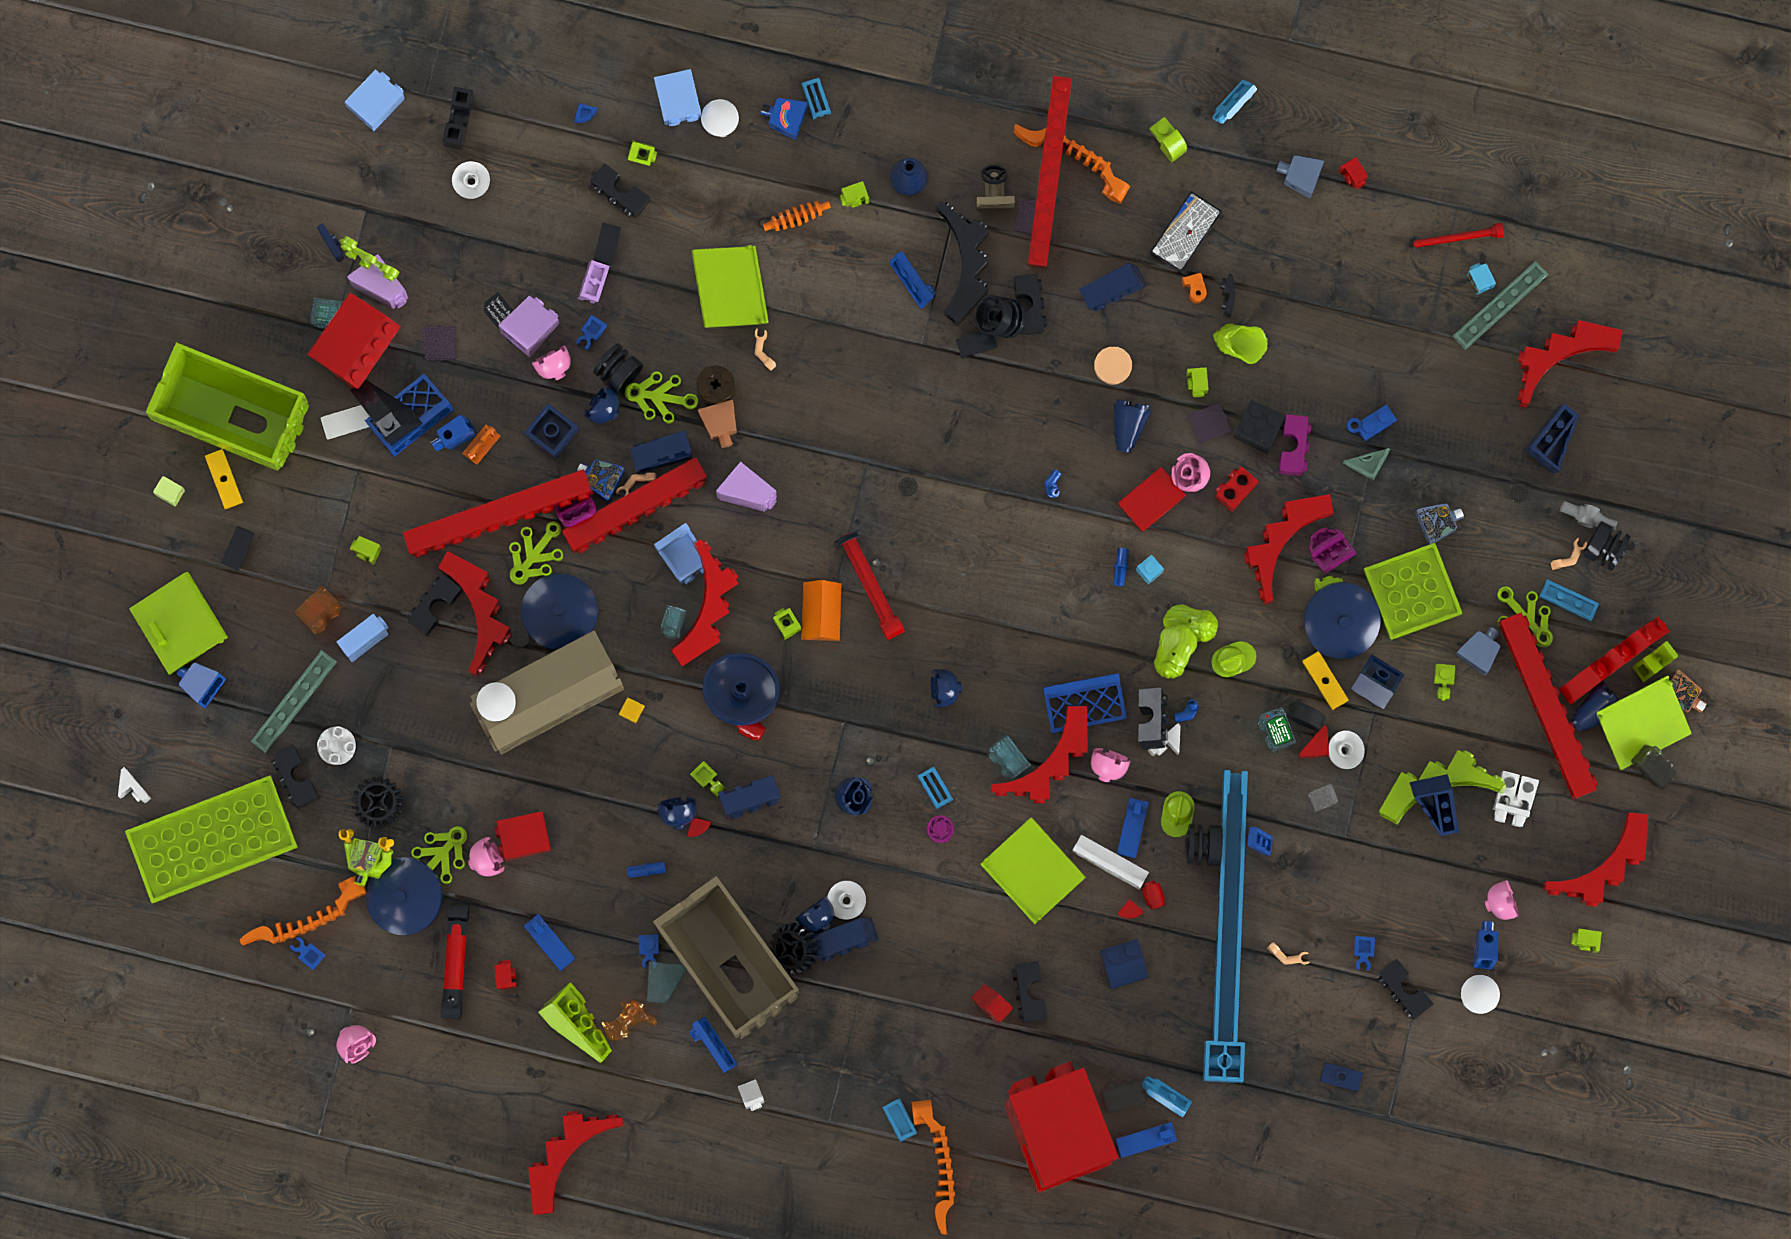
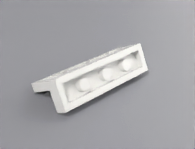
[1072,835,1149,890]

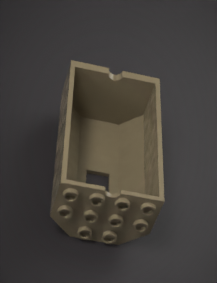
[469,631,624,755]
[653,876,799,1039]

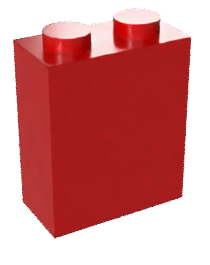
[494,811,551,861]

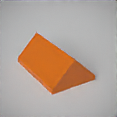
[801,580,842,641]

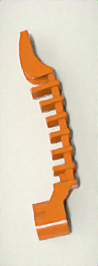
[1013,124,1130,203]
[240,876,366,946]
[912,1099,955,1235]

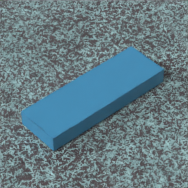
[1539,579,1599,622]

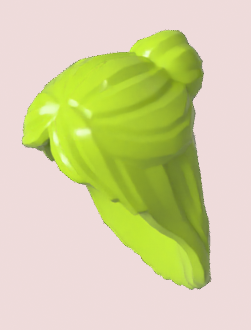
[1213,323,1268,364]
[1163,604,1218,642]
[1154,624,1197,679]

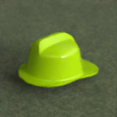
[1211,641,1257,677]
[1161,791,1194,837]

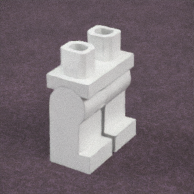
[1493,771,1539,827]

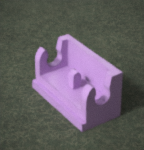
[577,260,610,304]

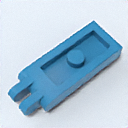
[1213,79,1257,124]
[1141,1076,1192,1117]

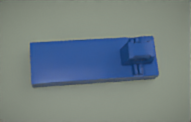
[889,251,936,309]
[1117,798,1149,859]
[1247,827,1273,856]
[524,914,575,971]
[689,1017,738,1073]
[1115,1122,1177,1158]

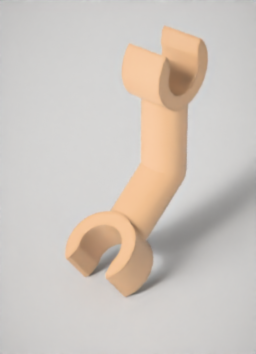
[754,329,776,371]
[616,473,656,496]
[1551,538,1587,570]
[1267,942,1310,965]

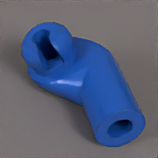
[1044,469,1062,498]
[1174,700,1199,722]

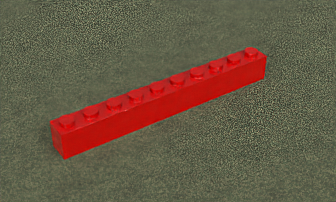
[1028,76,1072,268]
[403,469,593,558]
[1498,612,1598,800]

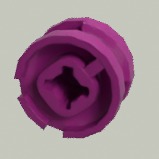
[927,815,954,844]

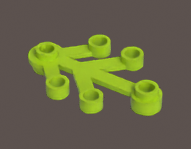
[339,236,400,281]
[625,372,698,424]
[509,521,563,585]
[1497,586,1553,648]
[411,826,467,884]

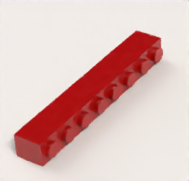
[562,457,708,554]

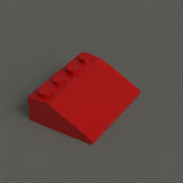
[307,292,401,389]

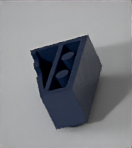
[1079,263,1147,312]
[1524,403,1579,474]
[630,430,692,474]
[1410,774,1459,836]
[718,775,781,820]
[813,918,879,962]

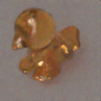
[602,999,657,1041]

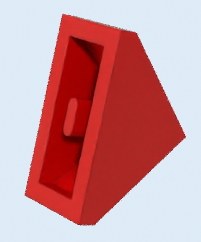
[1298,725,1329,759]

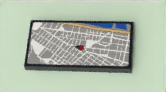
[1149,191,1222,274]

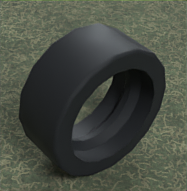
[1287,701,1326,731]

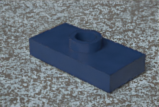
[317,223,344,262]
[1320,1063,1363,1092]

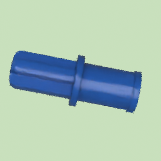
[1113,548,1130,587]
[627,861,666,878]

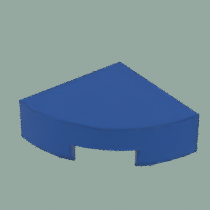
[574,103,598,123]

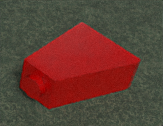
[971,984,1013,1025]

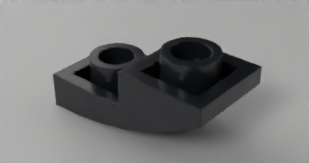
[593,223,621,266]
[1220,274,1235,317]
[221,526,255,571]

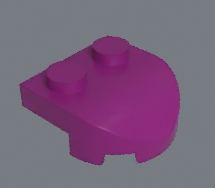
[554,495,597,527]
[1309,527,1356,575]

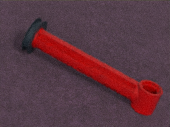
[834,530,905,640]

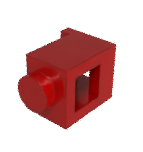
[1339,157,1368,189]
[494,960,517,990]

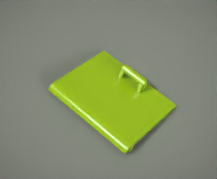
[692,245,769,328]
[129,572,228,675]
[1596,675,1692,770]
[980,817,1086,924]

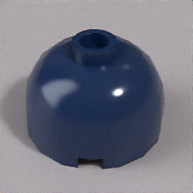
[583,386,620,424]
[930,669,962,708]
[834,777,873,815]
[657,797,697,830]
[795,896,835,933]

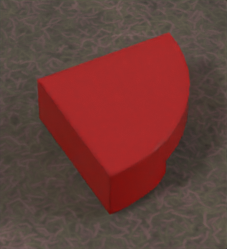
[687,818,711,837]
[1117,899,1144,919]

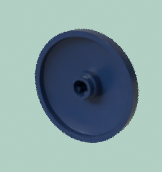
[521,573,598,650]
[1303,582,1381,659]
[702,653,780,726]
[366,857,443,935]

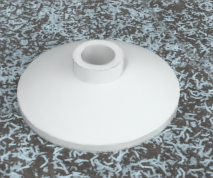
[452,161,490,199]
[1328,731,1364,769]
[827,881,866,920]

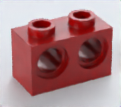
[1215,466,1259,512]

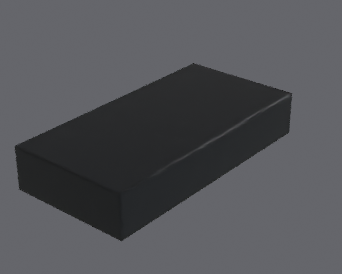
[956,332,998,358]

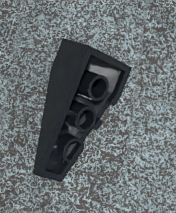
[350,379,422,446]

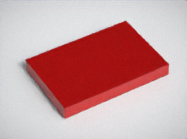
[1118,467,1186,533]

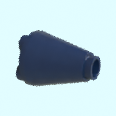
[890,158,928,195]
[1114,399,1151,453]
[1571,681,1619,732]

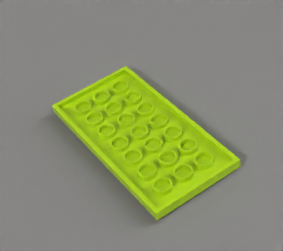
[125,775,298,904]

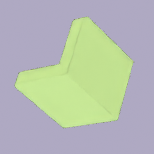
[153,476,185,507]

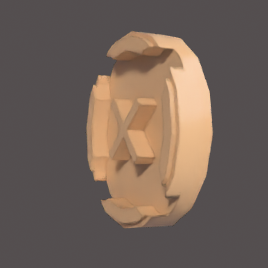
[1094,347,1132,385]

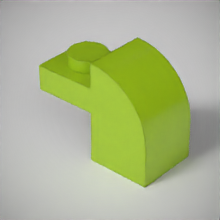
[1149,117,1187,163]
[1632,641,1678,683]

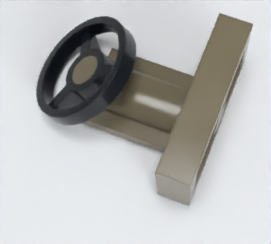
[976,165,1015,209]

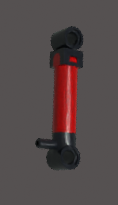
[441,902,469,1020]

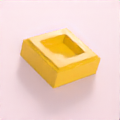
[619,697,645,723]

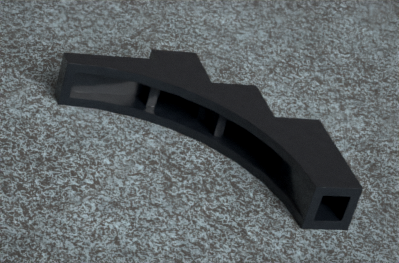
[936,201,989,326]

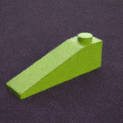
[538,982,612,1063]

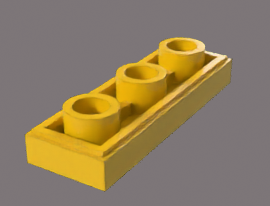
[205,449,243,509]
[1302,651,1349,710]

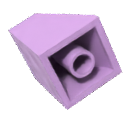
[347,254,408,309]
[498,296,560,357]
[716,462,777,512]

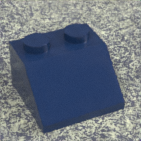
[1351,655,1405,709]
[1099,939,1148,989]

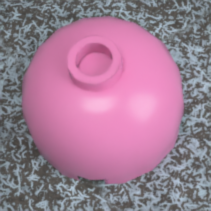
[532,345,571,380]
[1171,453,1210,492]
[1091,748,1131,782]
[468,837,504,876]
[1485,880,1519,920]
[336,1025,376,1064]

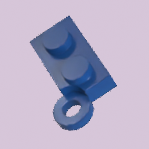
[1347,404,1397,441]

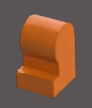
[1182,273,1207,304]

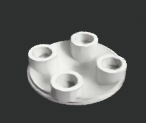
[701,99,739,137]
[476,682,516,721]
[317,726,356,765]
[1461,975,1500,1014]

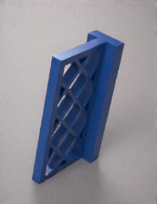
[364,374,454,457]
[1042,673,1127,733]

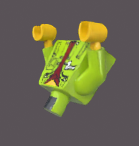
[339,829,394,886]

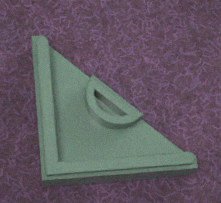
[1343,448,1391,480]

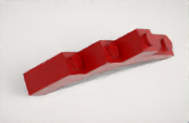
[1517,320,1623,408]
[1243,494,1334,605]
[670,539,739,666]
[438,551,512,677]
[1559,617,1670,705]
[991,706,1088,804]
[1543,813,1648,907]
[528,1111,623,1215]

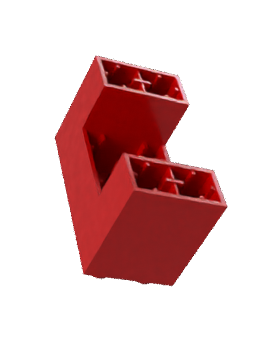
[1004,1061,1119,1193]

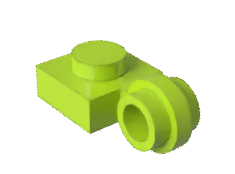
[1434,664,1455,701]
[690,761,725,797]

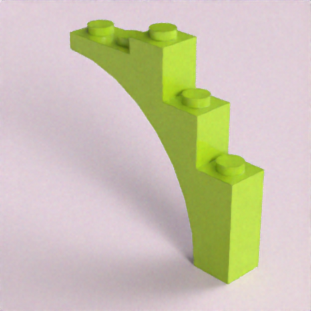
[1379,750,1506,825]

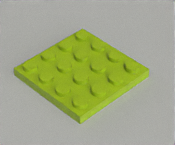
[1363,543,1463,641]

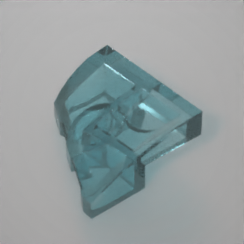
[647,962,686,1003]

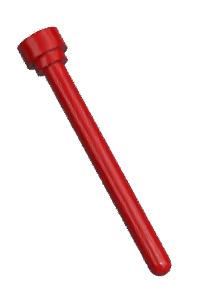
[1413,223,1504,247]

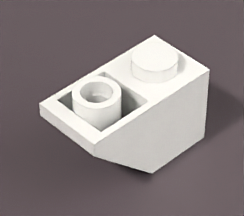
[738,1079,764,1111]

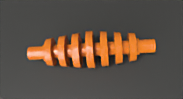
[763,201,831,231]

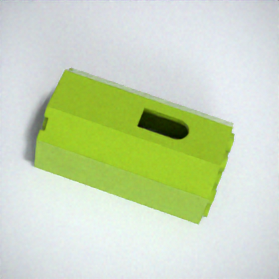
[146,342,309,471]

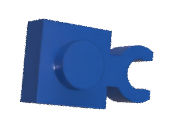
[576,315,607,351]
[639,934,659,969]
[1354,936,1375,971]
[290,937,326,971]

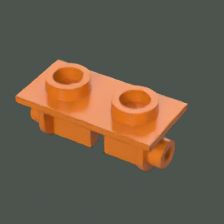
[462,424,501,465]

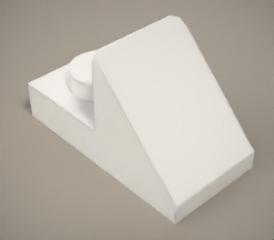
[1148,724,1180,756]
[118,767,151,803]

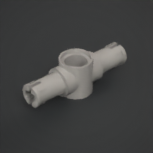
[1560,501,1618,531]

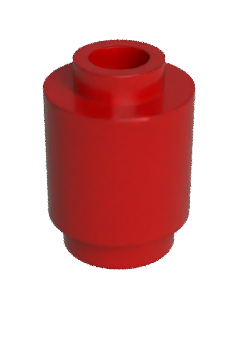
[736,722,766,741]
[1141,880,1165,910]

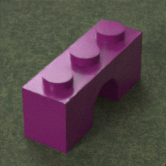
[1279,414,1311,476]

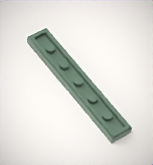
[1452,261,1548,350]
[251,650,337,754]

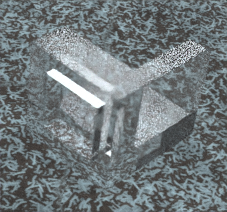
[1308,784,1339,812]

